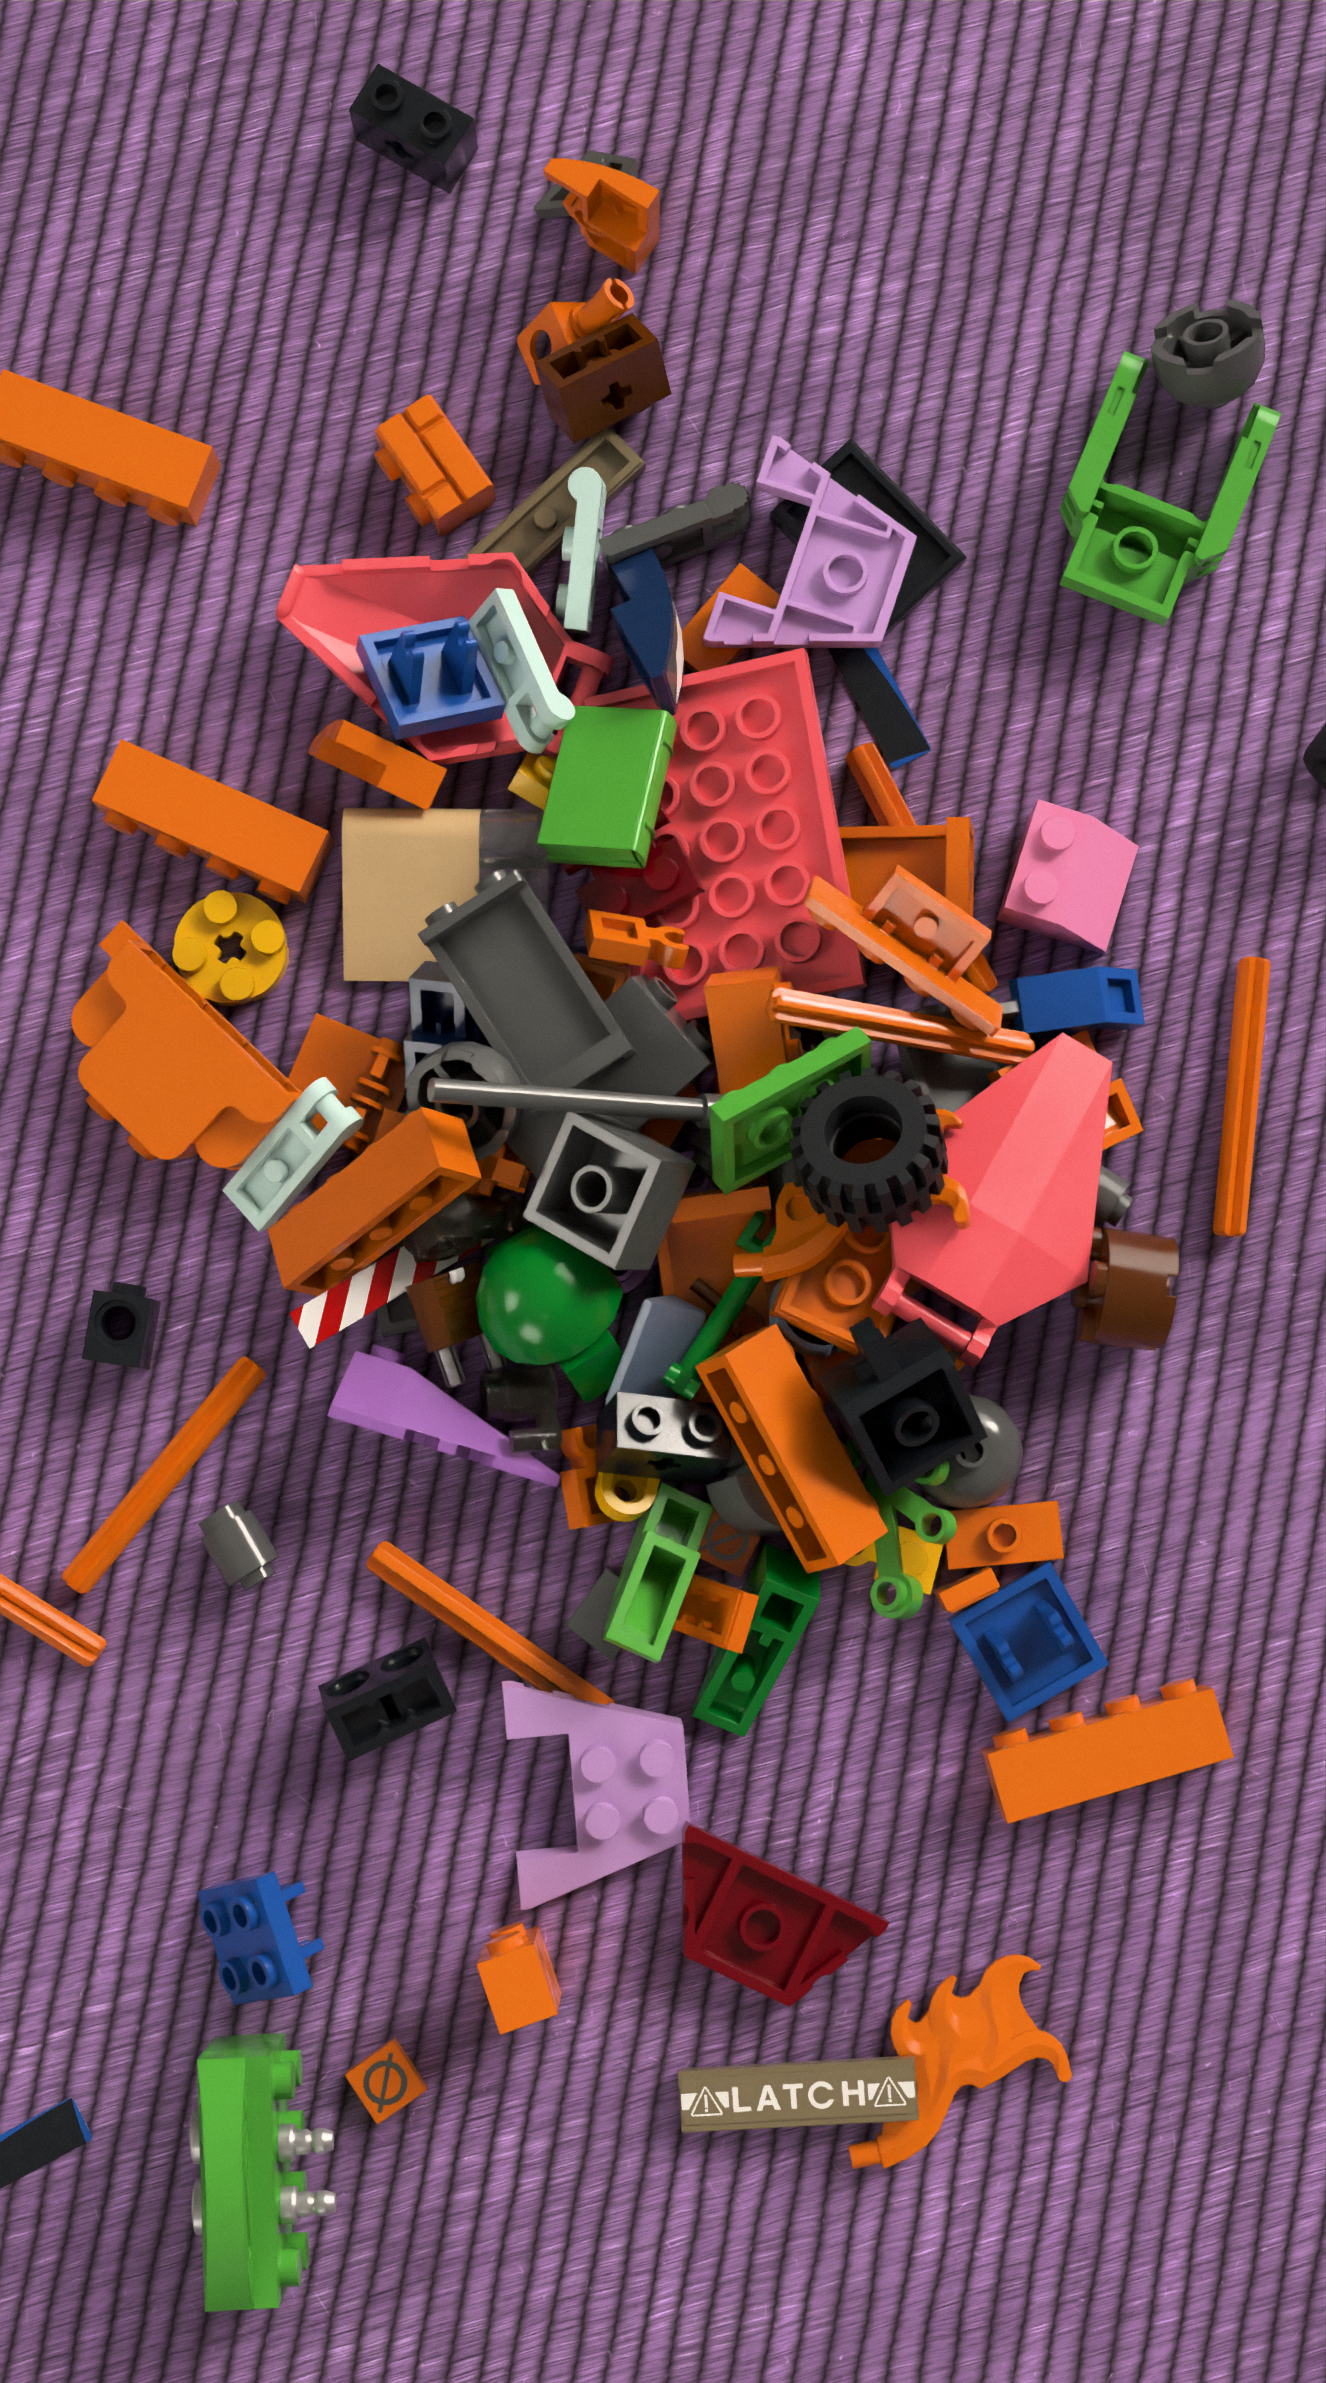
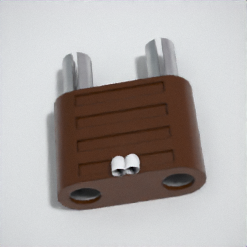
[405,1261,507,1388]

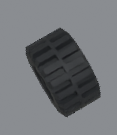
[789,1068,949,1234]

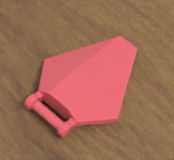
[276,552,615,765]
[871,1032,1113,1368]

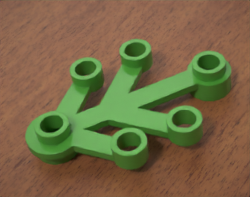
[844,1439,957,1620]

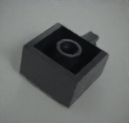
[818,1317,988,1497]

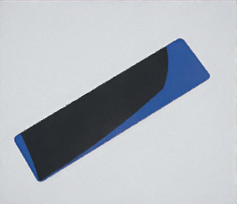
[828,648,931,769]
[0,2098,92,2189]

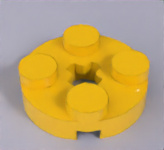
[172,890,289,1006]

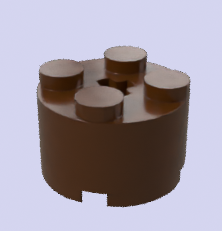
[1071,1227,1179,1351]

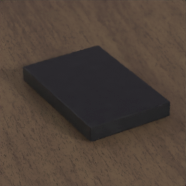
[769,438,967,637]

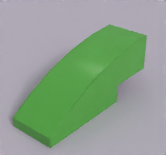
[603,1482,714,1664]

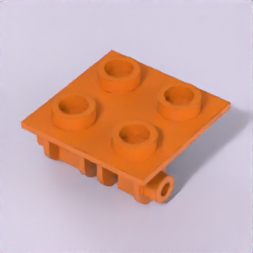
[288,1013,406,1154]

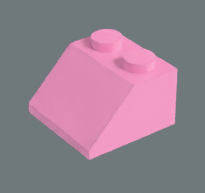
[996,799,1139,954]

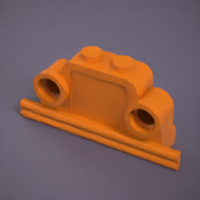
[71,920,328,1170]

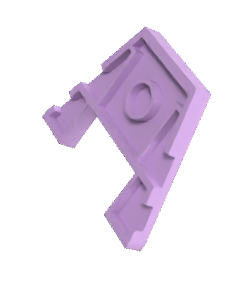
[703,435,917,648]
[502,1681,691,1910]

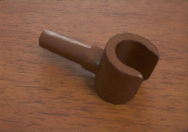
[689,1277,766,1340]

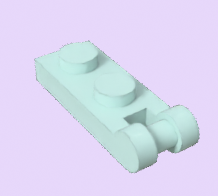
[556,467,607,635]
[468,588,575,754]
[222,1077,364,1232]

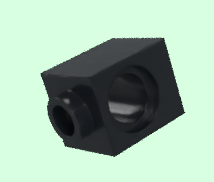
[82,1282,161,1370]

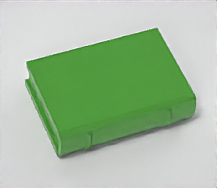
[537,705,677,869]

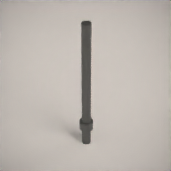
[427,1078,724,1129]

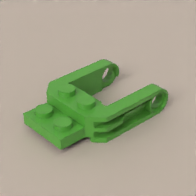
[1059,351,1281,626]

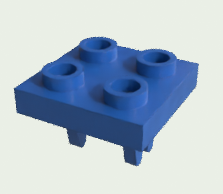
[356,616,506,740]
[947,1561,1109,1723]
[197,1871,325,2005]

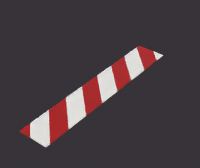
[289,1205,494,1349]

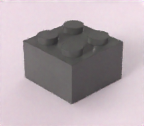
[522,1112,696,1270]

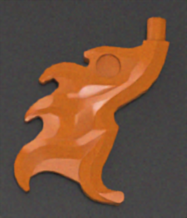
[733,1109,971,1282]
[848,1953,1072,2170]

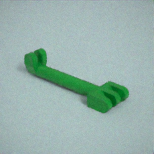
[661,1211,776,1401]

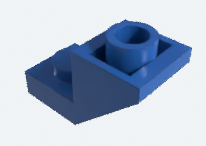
[1009,966,1145,1039]

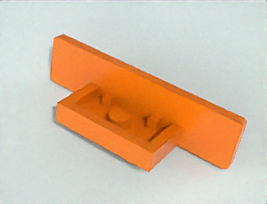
[803,864,1003,1037]

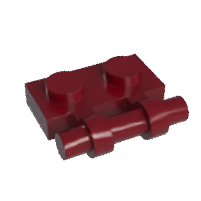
[561,803,705,923]

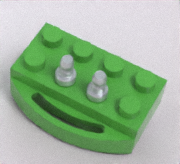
[189,2033,336,2312]

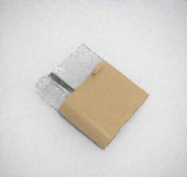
[342,807,550,982]

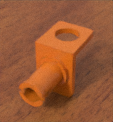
[517,278,634,385]

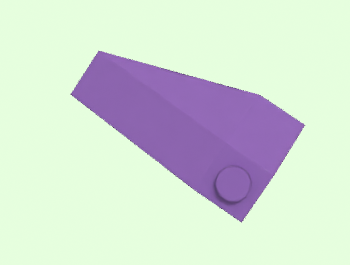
[327,1344,561,1488]

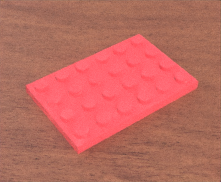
[583,648,867,1024]

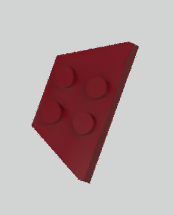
[682,1821,889,2007]

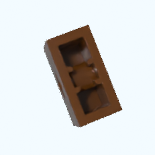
[534,313,671,444]

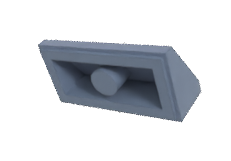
[605,1294,706,1405]

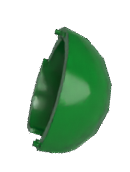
[475,1227,623,1365]

